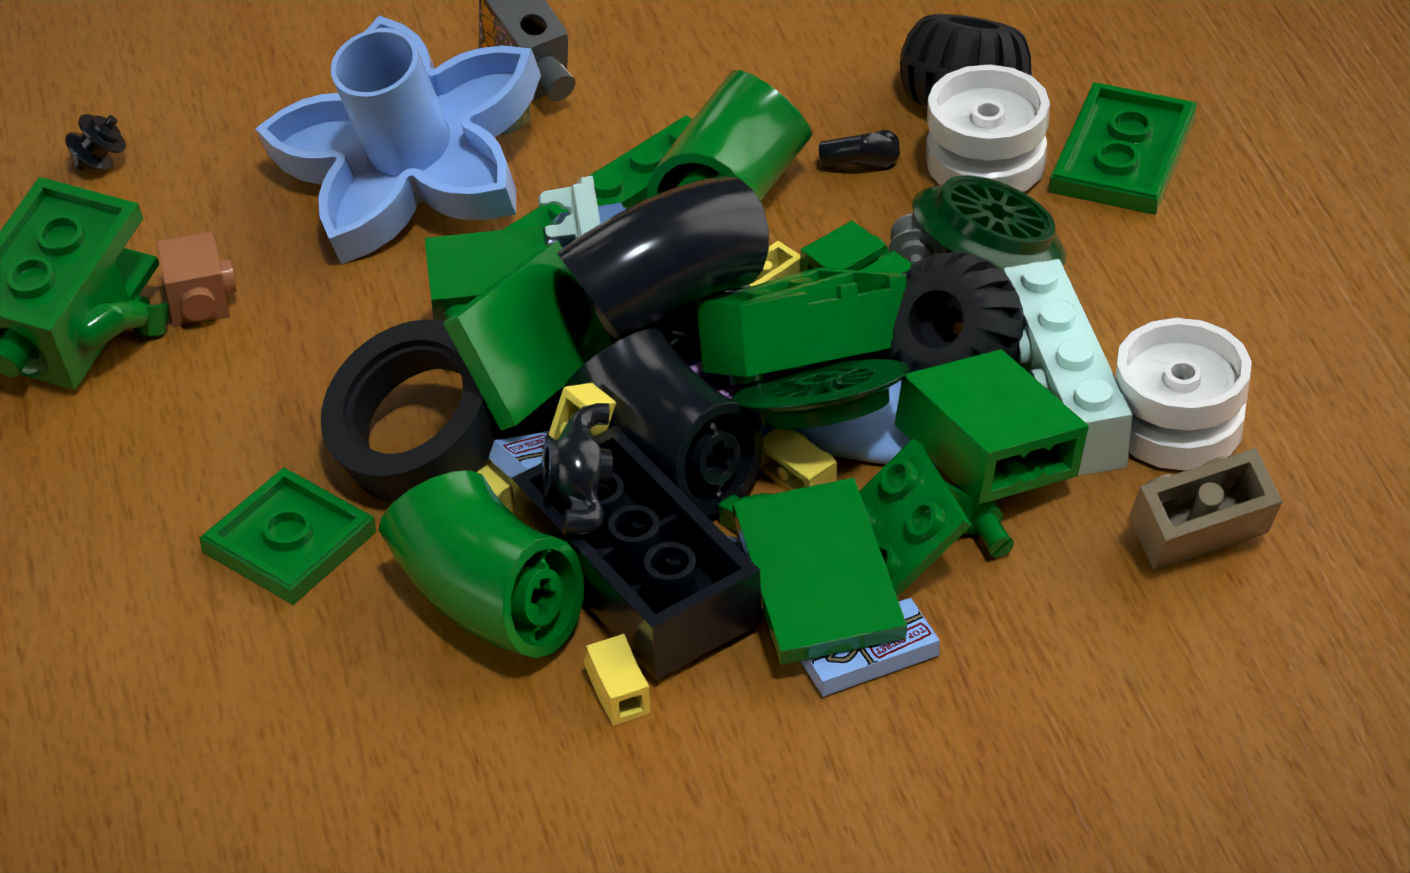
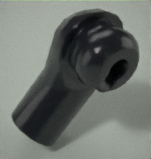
[819,130,900,169]

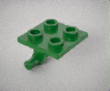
[859,438,1014,597]

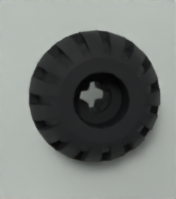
[900,14,1032,107]
[884,252,1025,373]

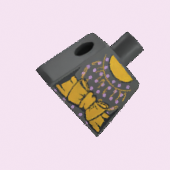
[479,0,575,101]

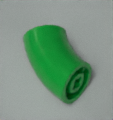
[647,70,812,203]
[378,470,584,659]

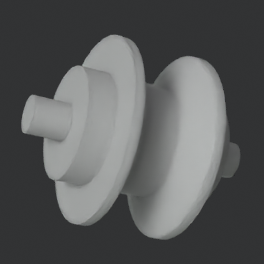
[888,213,945,263]

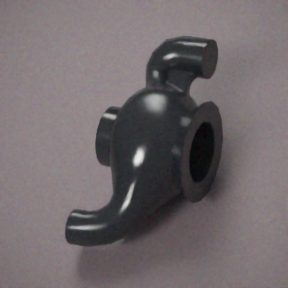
[542,403,613,535]

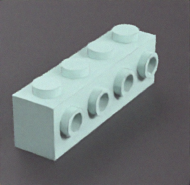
[1003,259,1132,476]

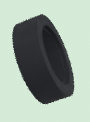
[321,320,505,502]

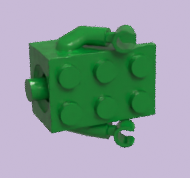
[0,177,169,391]

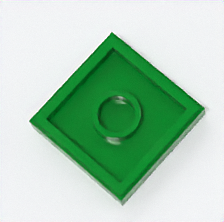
[199,467,377,605]

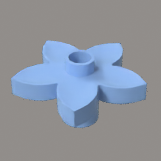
[255,16,541,265]

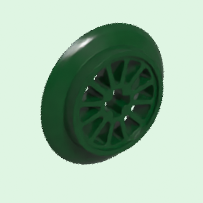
[912,175,1066,271]
[733,359,909,429]

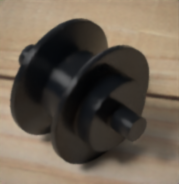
[65,114,126,171]

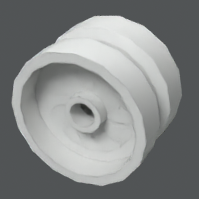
[926,64,1050,192]
[1116,318,1252,471]

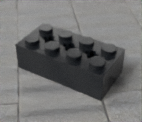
[511,426,762,680]

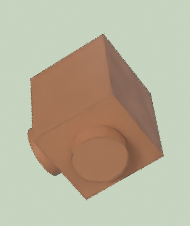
[157,231,237,327]

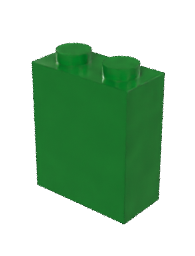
[894,349,1089,505]

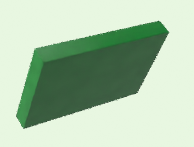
[1049,82,1197,215]
[443,241,613,430]
[733,478,907,665]

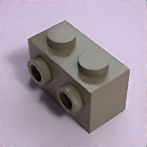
[1129,448,1282,571]

